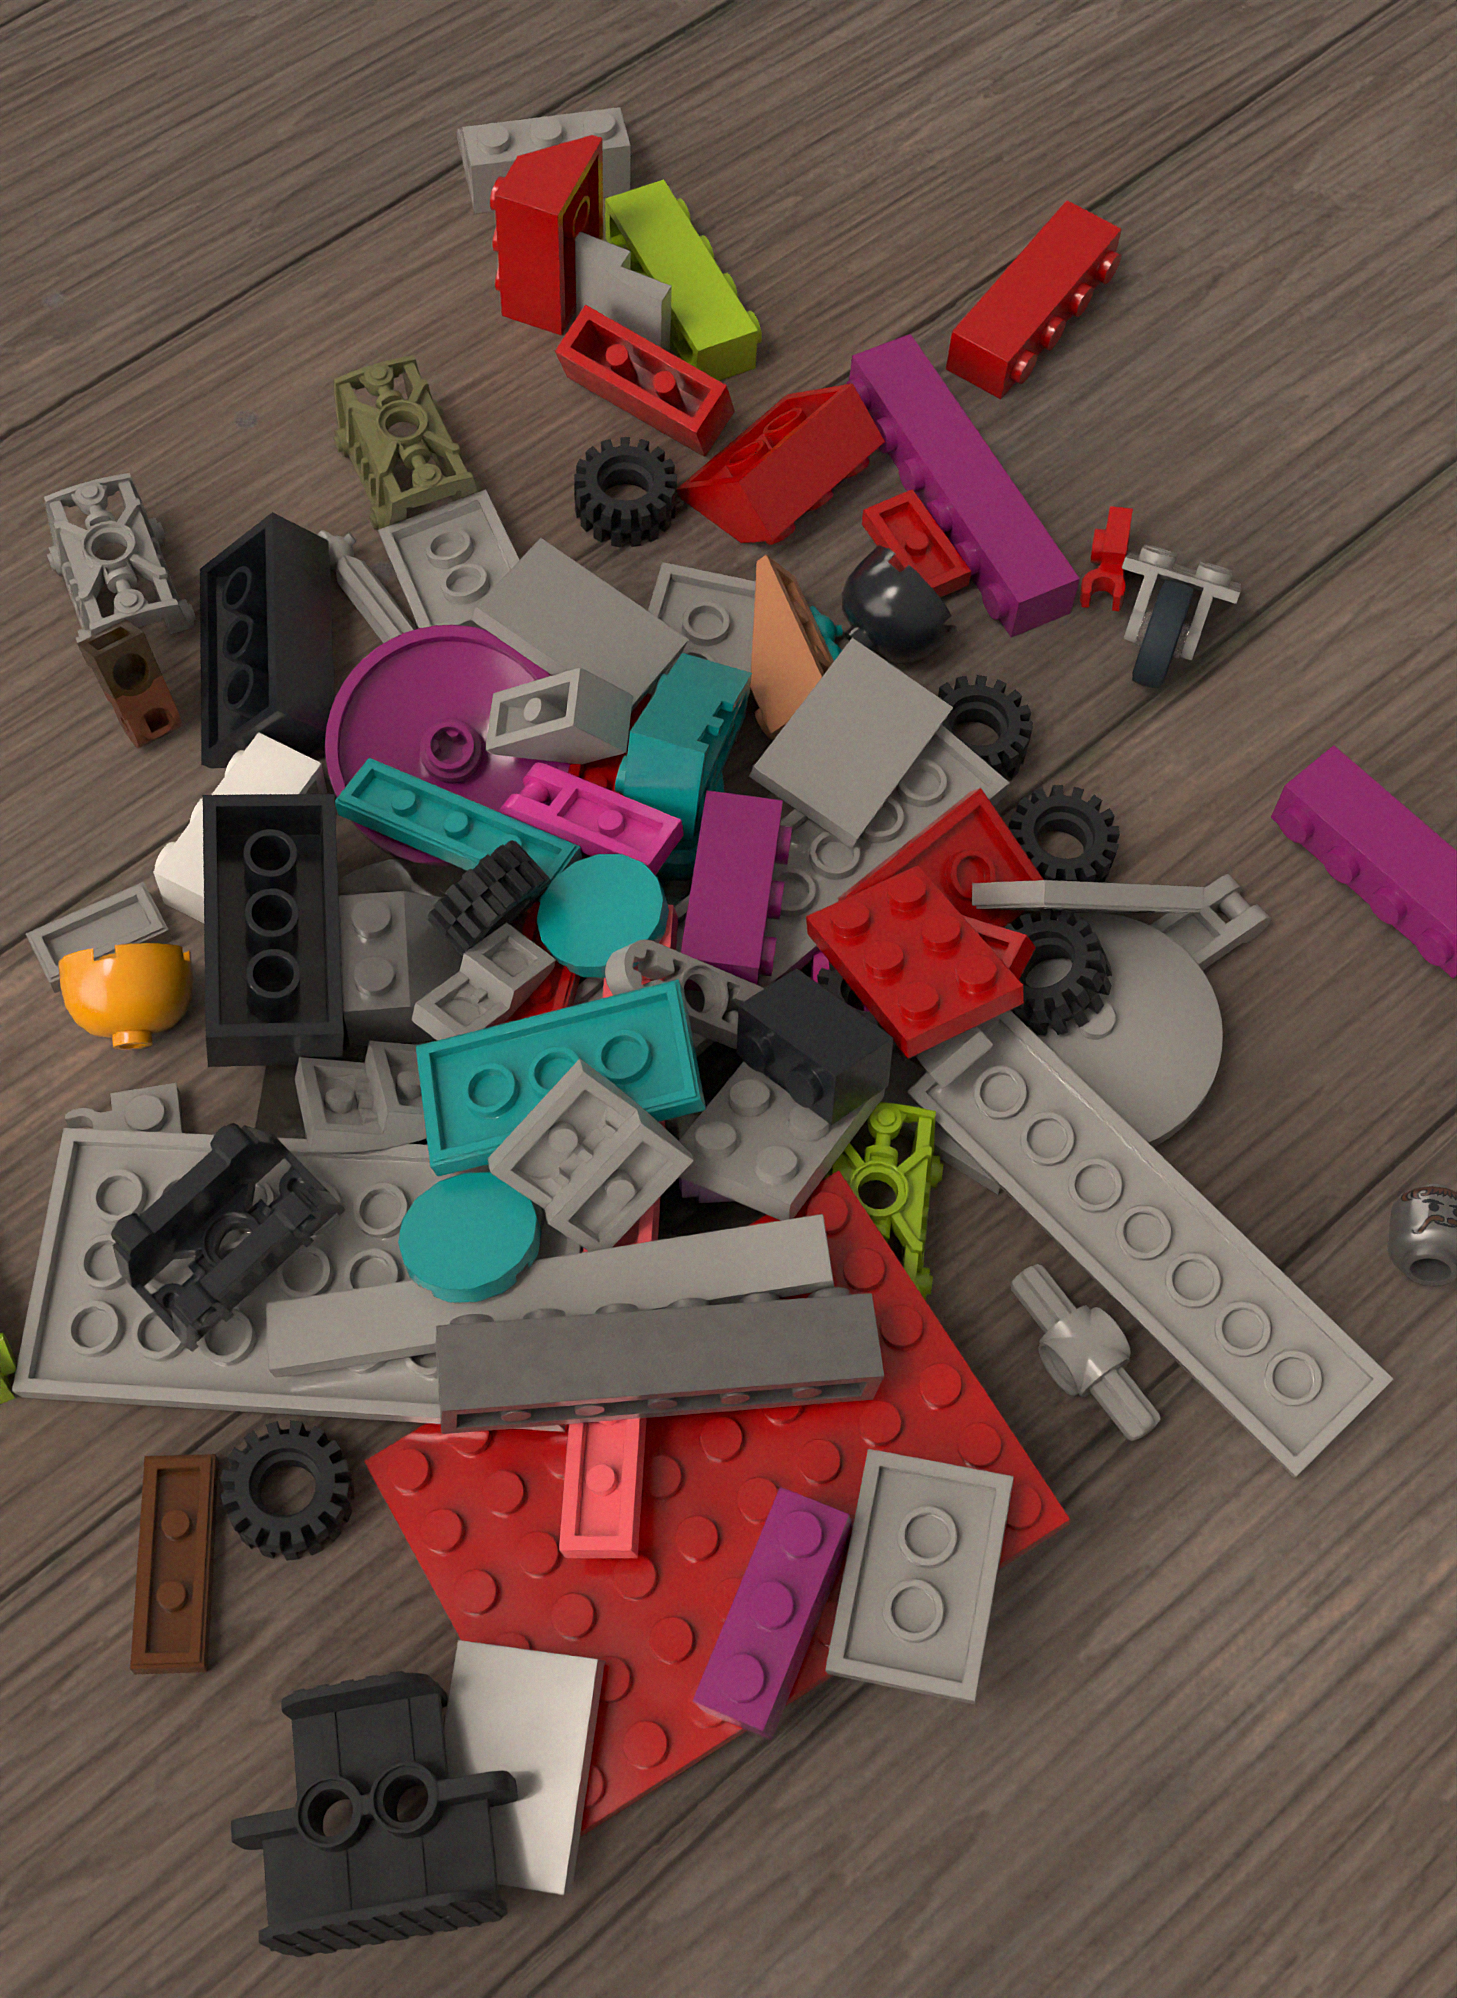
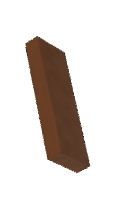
[130,1454,219,1675]

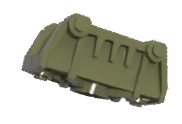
[333,355,482,533]

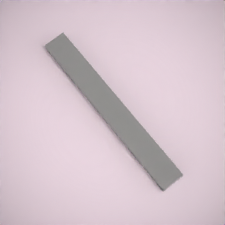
[266,1214,834,1378]

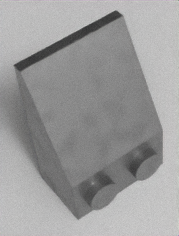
[339,891,528,1047]

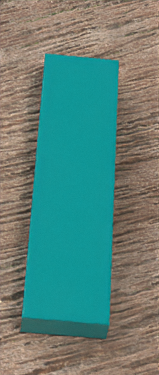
[335,758,583,902]

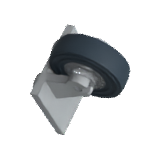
[1122,544,1241,689]

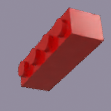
[946,200,1122,400]

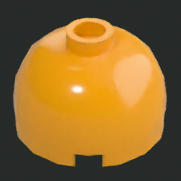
[58,943,193,1050]

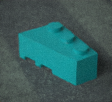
[615,653,752,841]

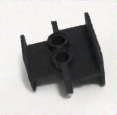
[230,1671,518,1957]

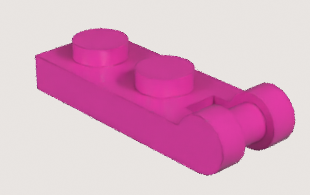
[499,763,684,875]

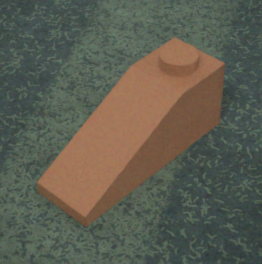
[750,555,834,741]

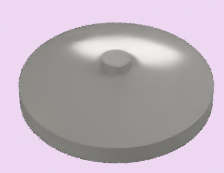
[1026,912,1223,1147]

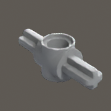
[1010,1264,1160,1441]

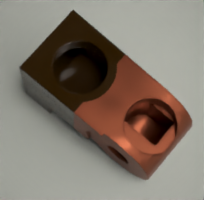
[77,619,182,748]

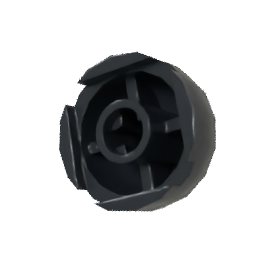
[841,545,957,664]

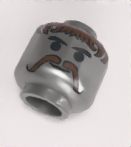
[1387,1184,1457,1286]

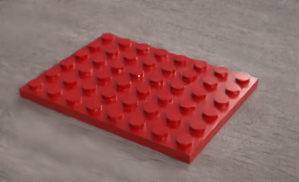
[364,1170,1070,1837]

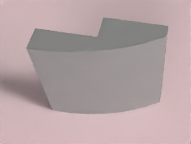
[575,232,672,353]
[295,1041,427,1153]
[488,1059,694,1251]

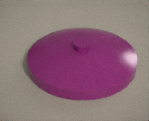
[325,625,570,871]

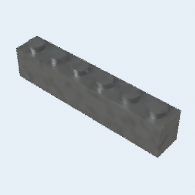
[436,1287,884,1434]

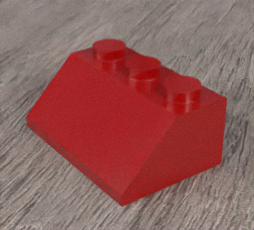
[490,135,603,336]
[677,383,885,545]

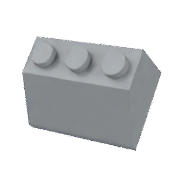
[457,107,631,214]

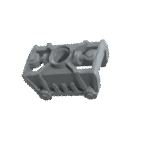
[44,473,196,654]

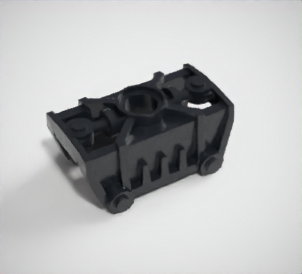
[111,1123,345,1352]

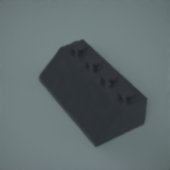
[200,512,335,769]

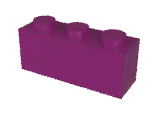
[681,790,792,992]
[693,1487,853,1741]

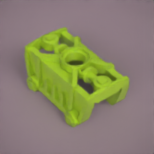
[821,1102,944,1300]

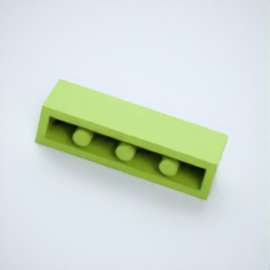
[605,180,762,381]

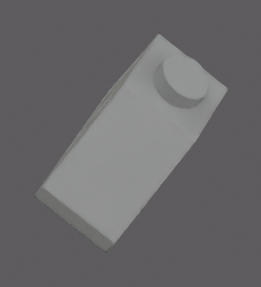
[486,667,633,765]

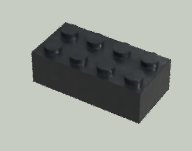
[202,794,343,1067]

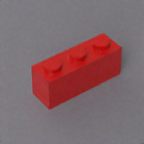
[555,304,735,457]

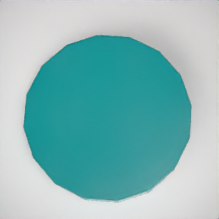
[537,854,669,978]
[398,1172,542,1303]

